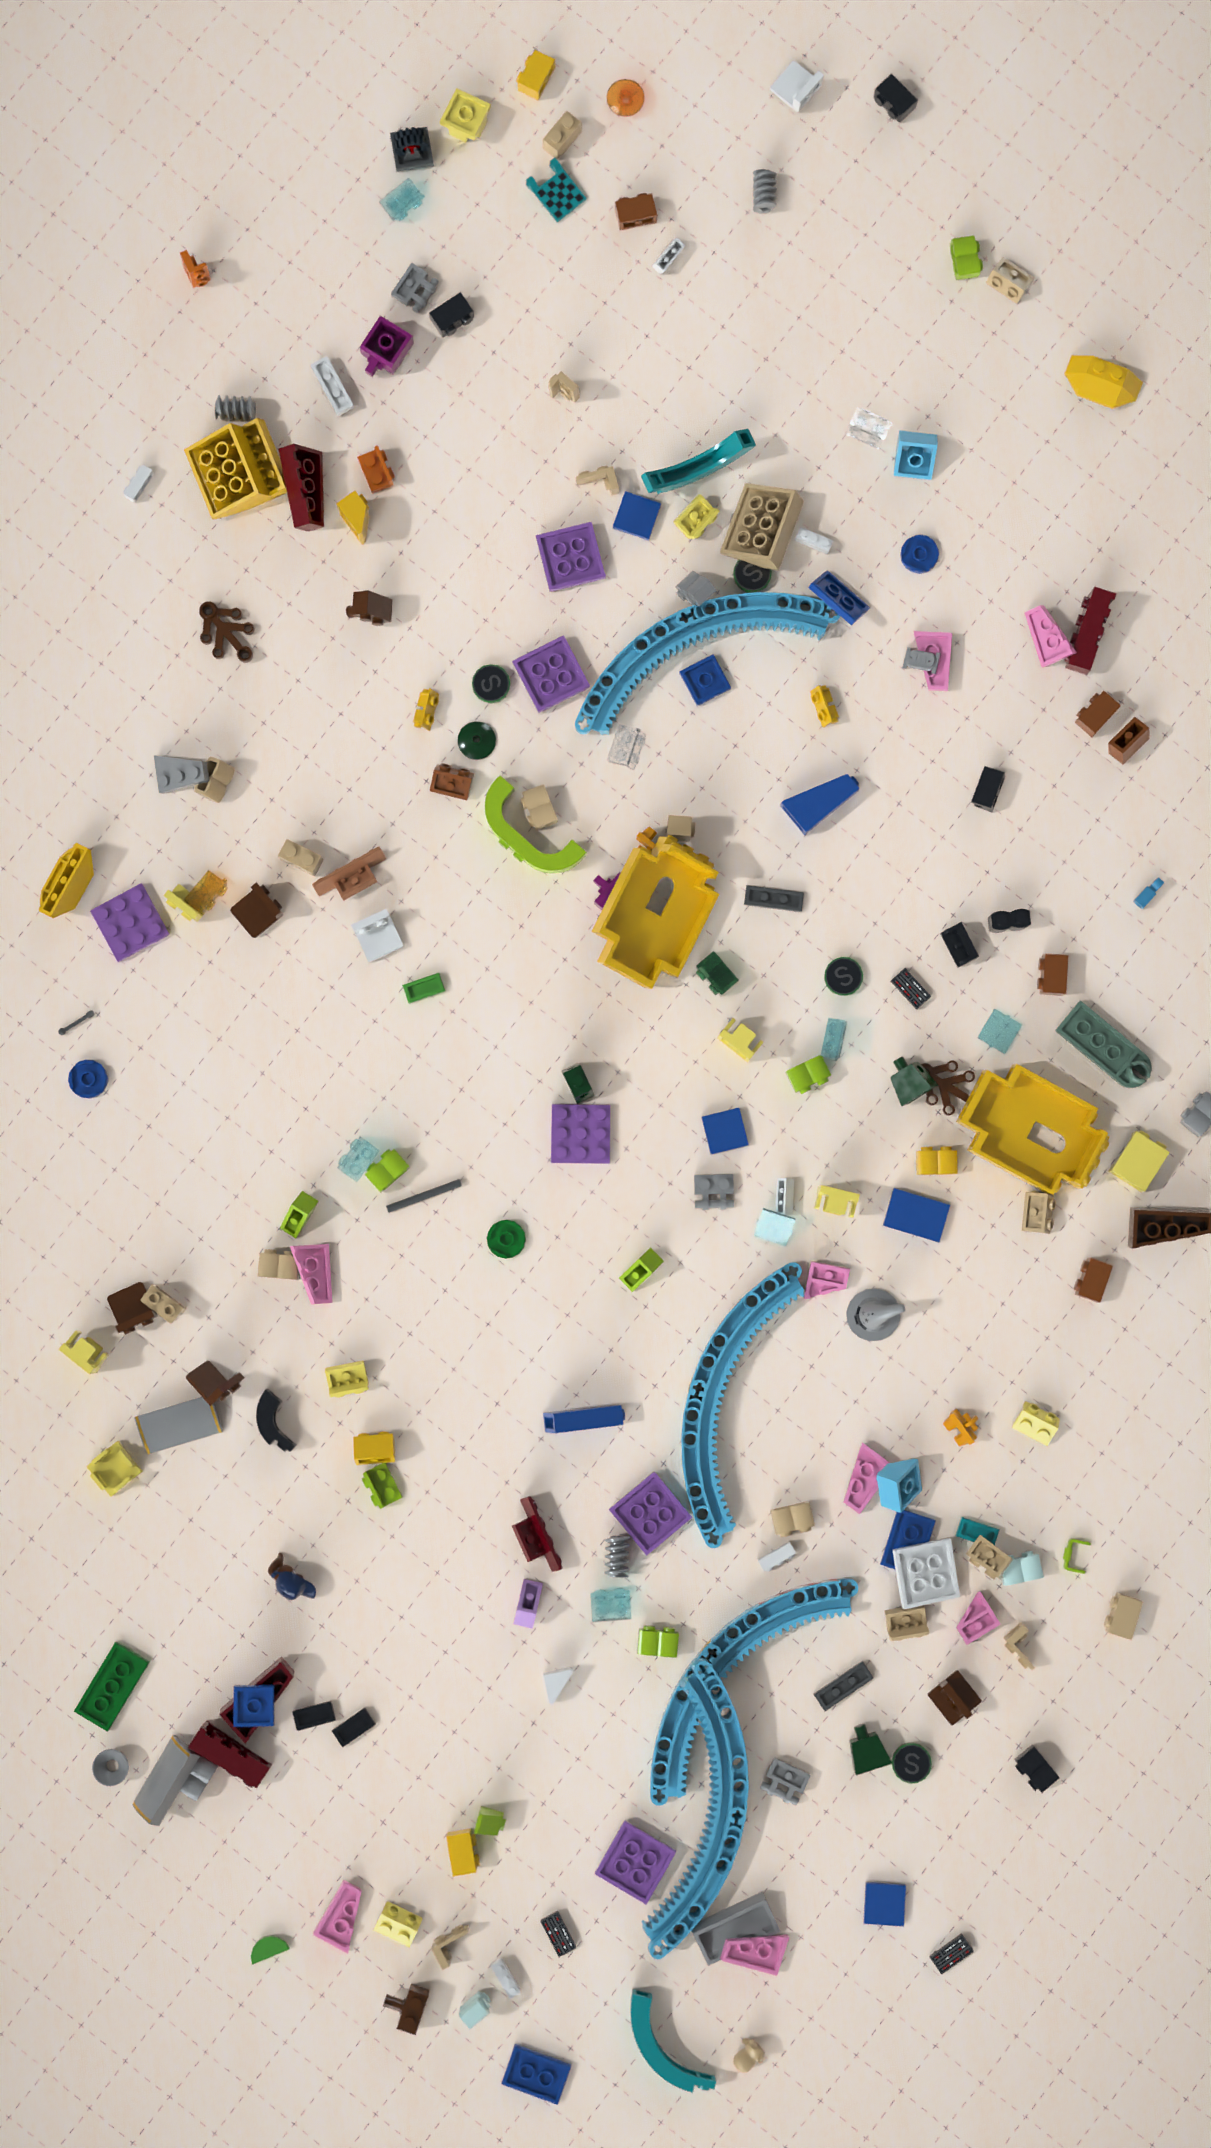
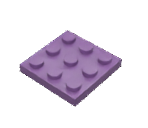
[536,522,606,592]
[512,635,590,713]
[90,883,170,962]
[551,1104,610,1164]
[609,1471,692,1556]
[594,1820,676,1905]

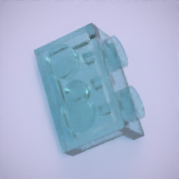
[379,178,425,221]
[821,1018,847,1061]
[337,1136,380,1182]
[590,1588,632,1622]

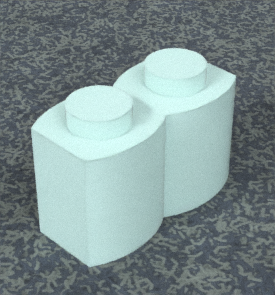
[1002,1550,1044,1586]
[458,1991,491,2030]

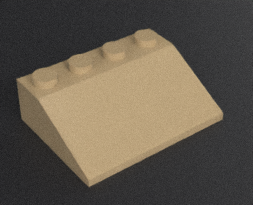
[720,483,804,570]

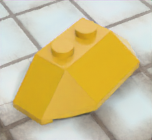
[1064,355,1143,409]
[39,843,94,918]

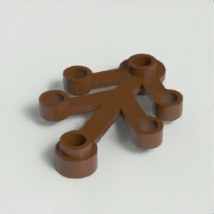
[199,601,254,663]
[921,1060,975,1116]

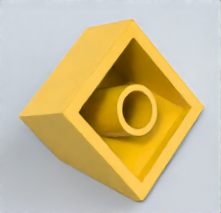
[336,490,370,545]

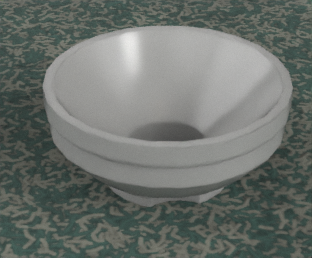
[92,1749,129,1786]

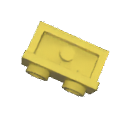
[673,494,720,539]
[163,884,209,922]
[325,1360,369,1398]
[1012,1401,1060,1446]
[374,1901,422,1947]

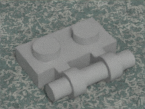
[391,263,439,313]
[694,1174,734,1210]
[760,1757,811,1805]

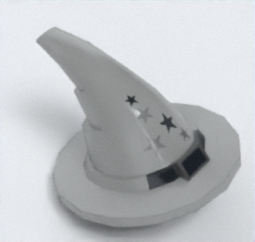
[846,1288,905,1341]

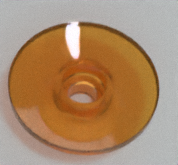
[607,79,644,117]

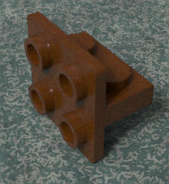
[927,1670,982,1725]

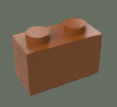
[615,193,657,230]
[1075,690,1121,737]
[1108,717,1149,765]
[1037,954,1069,996]
[1074,1258,1113,1303]

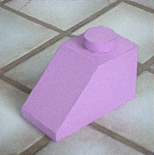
[514,1579,543,1629]

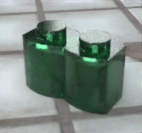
[695,951,739,997]

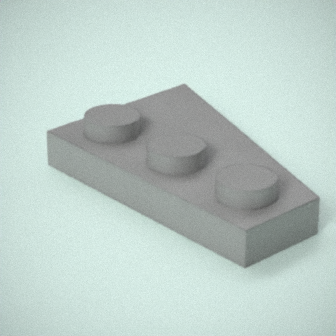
[154,755,209,794]

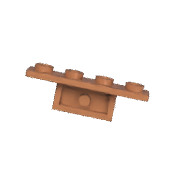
[312,846,386,901]

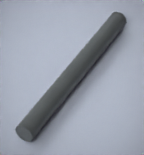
[386,1179,462,1213]

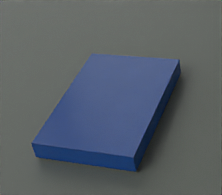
[808,570,870,626]
[882,1188,950,1243]
[880,1510,936,1570]
[501,2044,571,2105]

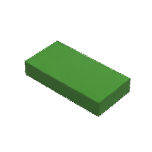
[402,973,445,1004]

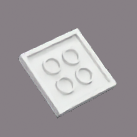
[892,1538,960,1609]

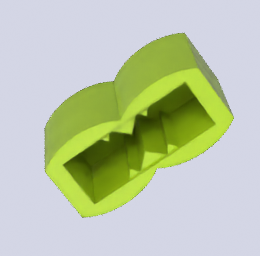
[950,235,983,280]
[785,1054,831,1094]
[365,1149,410,1193]
[637,1625,679,1658]

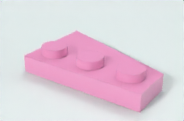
[1025,605,1077,667]
[913,631,952,691]
[290,1244,332,1304]
[843,1443,890,1514]
[313,1880,361,1954]
[720,1935,789,1976]

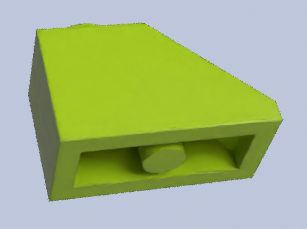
[280,1191,319,1239]
[619,1247,664,1292]
[474,1806,506,1836]

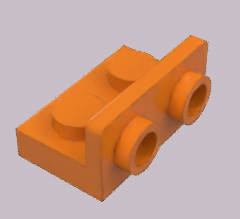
[180,250,210,288]
[357,445,395,494]

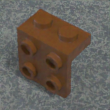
[230,882,284,938]
[107,1282,158,1335]
[186,1361,245,1406]

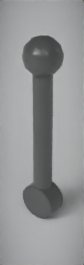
[58,1010,95,1035]

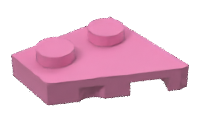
[804,1261,850,1299]
[956,1591,1000,1645]

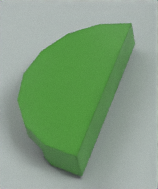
[251,1935,290,1965]

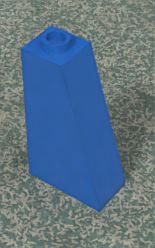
[780,774,860,835]
[543,1405,625,1433]

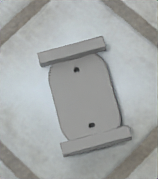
[902,647,941,674]

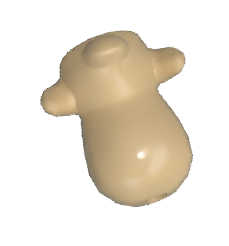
[733,2038,765,2073]

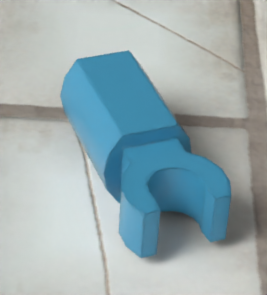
[1133,877,1164,909]

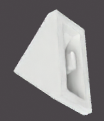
[543,1666,574,1705]

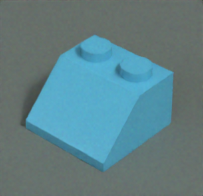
[893,430,938,480]
[876,1458,922,1513]

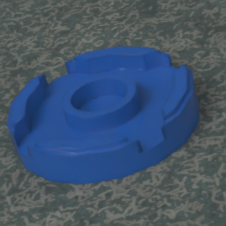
[900,535,939,574]
[68,1060,108,1099]

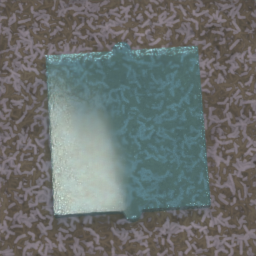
[977,1008,1022,1054]
[753,1208,796,1246]

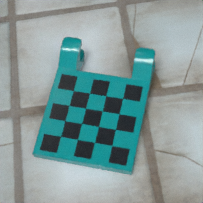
[526,158,587,223]

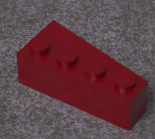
[278,443,324,532]
[1064,586,1117,675]
[219,1656,294,1744]
[187,1720,272,1788]

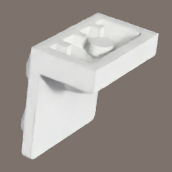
[770,60,824,113]
[351,909,403,962]

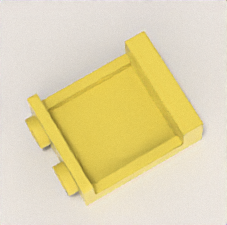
[1108,1130,1170,1192]

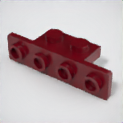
[512,1496,563,1572]

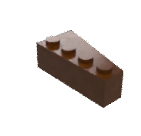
[1128,1207,1211,1249]

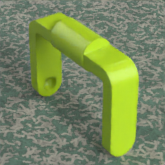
[1063,1539,1091,1574]

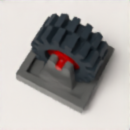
[390,127,434,172]

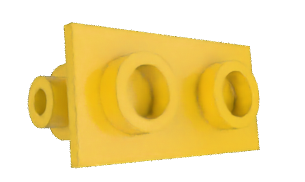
[810,685,839,727]
[413,688,439,731]

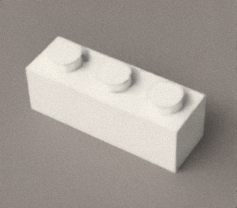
[652,237,686,274]
[123,464,154,503]
[795,527,833,555]
[775,1178,794,1216]
[757,1542,796,1572]
[490,1957,521,1999]

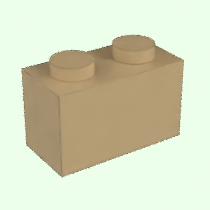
[543,111,582,160]
[667,815,695,842]
[278,839,324,877]
[1104,1592,1143,1640]

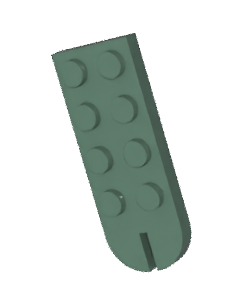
[1055,1000,1152,1088]

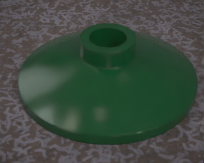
[457,721,496,760]

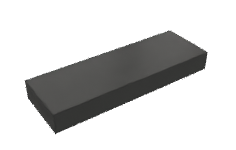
[744,885,804,912]
[814,1661,874,1711]

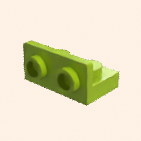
[362,1463,403,1509]

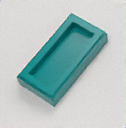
[955,1517,999,1545]

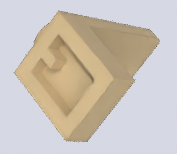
[576,466,619,496]
[1003,1622,1035,1670]
[431,1925,469,1970]

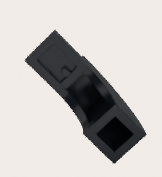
[256,1389,297,1452]

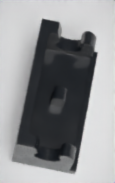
[971,766,1005,813]
[940,922,979,968]

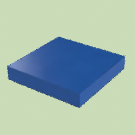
[613,491,661,541]
[679,654,731,706]
[701,1108,749,1155]
[234,1685,274,1727]
[863,1882,906,1927]

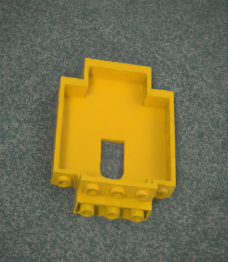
[591,835,719,989]
[956,1064,1110,1195]

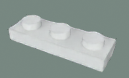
[310,356,354,416]

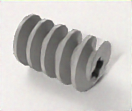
[753,169,777,214]
[215,395,256,421]
[604,1535,630,1578]

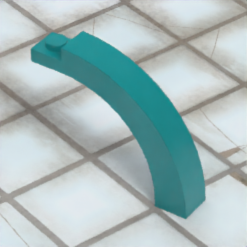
[641,429,756,494]
[630,1989,716,2093]

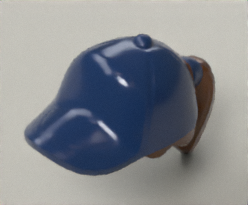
[268,1552,316,1601]

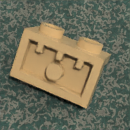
[986,257,1034,303]
[548,371,580,403]
[1022,1192,1056,1234]
[141,1285,187,1324]
[966,1535,1013,1580]

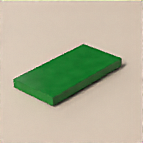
[74,1641,150,1732]

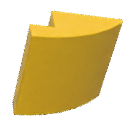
[184,418,287,520]

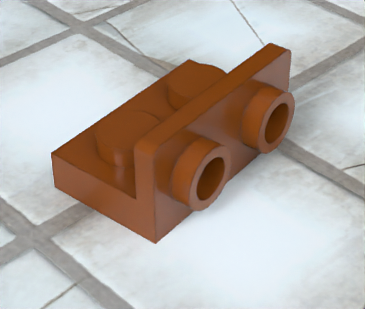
[430,764,474,800]

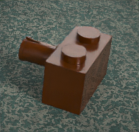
[346,590,393,626]
[383,1984,430,2035]

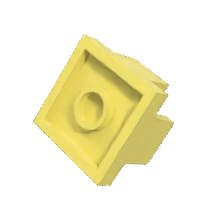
[440,88,491,143]
[717,1018,763,1062]
[814,1185,860,1218]
[58,1330,109,1374]
[86,1441,143,1497]

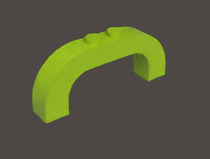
[485,775,587,874]

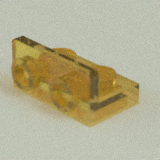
[184,870,228,914]

